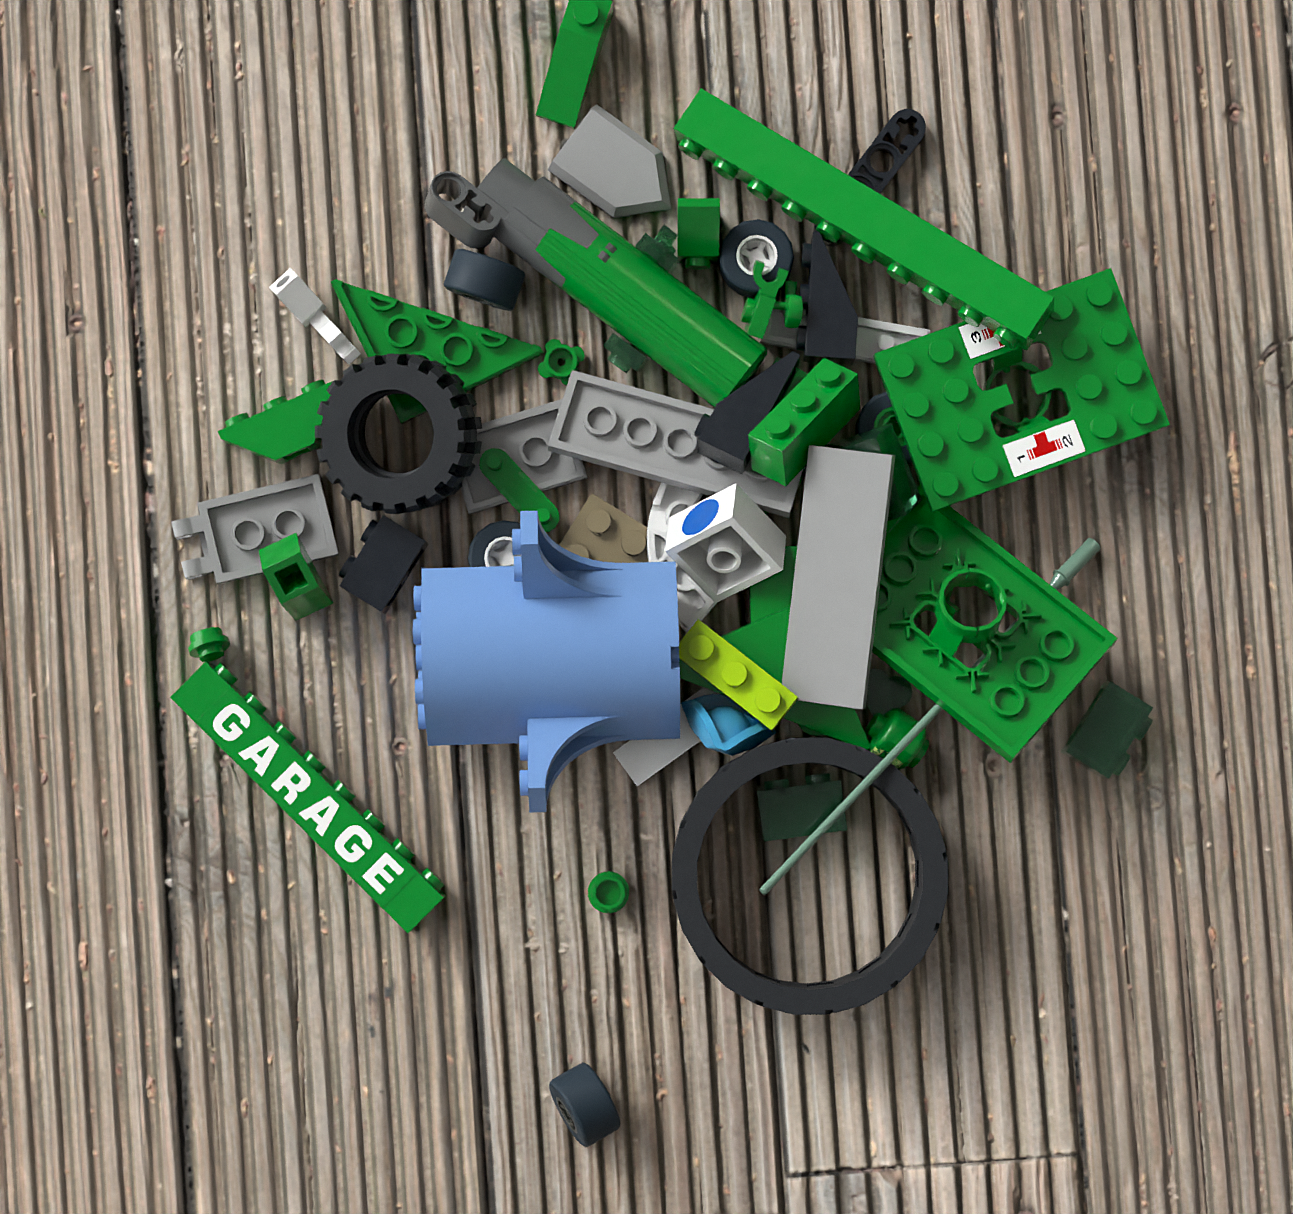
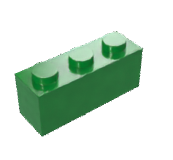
[748,358,861,486]

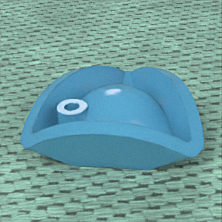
[681,694,776,756]

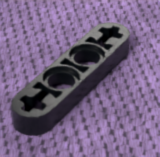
[813,109,926,247]

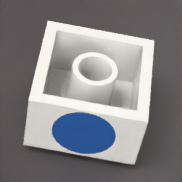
[665,483,786,603]

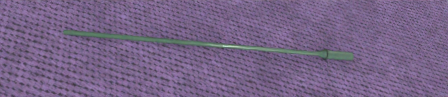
[759,538,1101,895]

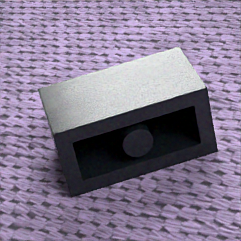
[338,515,429,614]

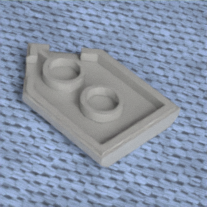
[548,104,671,219]

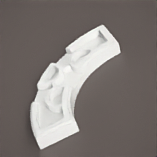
[647,483,717,632]

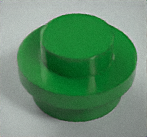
[188,627,230,662]
[588,871,630,913]

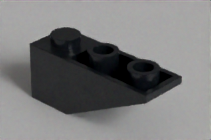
[796,231,858,365]

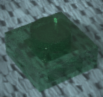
[604,333,649,374]

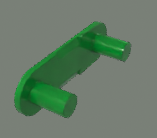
[479,448,560,532]

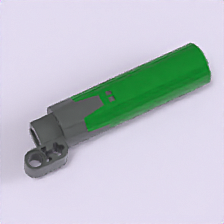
[425,158,767,407]

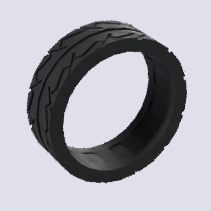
[672,738,948,1015]

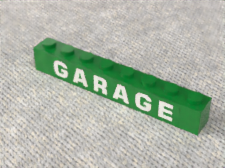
[170,661,446,933]

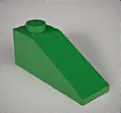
[535,0,613,129]

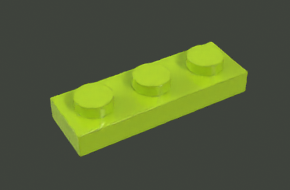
[679,619,799,732]

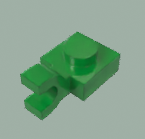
[740,260,789,339]

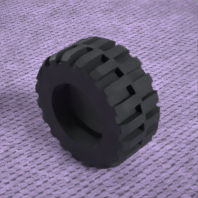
[315,354,482,514]

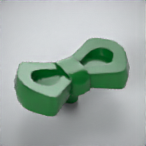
[773,280,803,329]

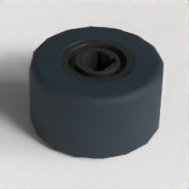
[444,249,525,311]
[549,1062,621,1147]

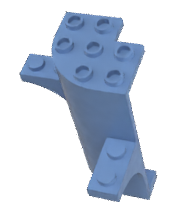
[413,511,680,813]

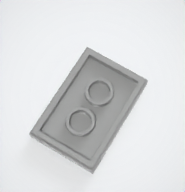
[461,399,588,515]

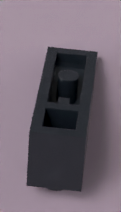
[694,351,800,474]

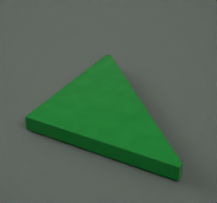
[331,279,544,424]
[679,606,870,750]

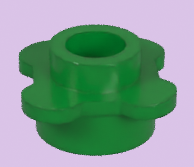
[538,339,585,386]

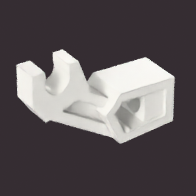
[269,268,361,364]

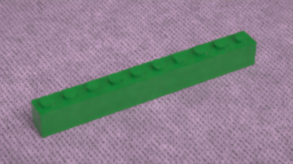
[673,88,1054,351]

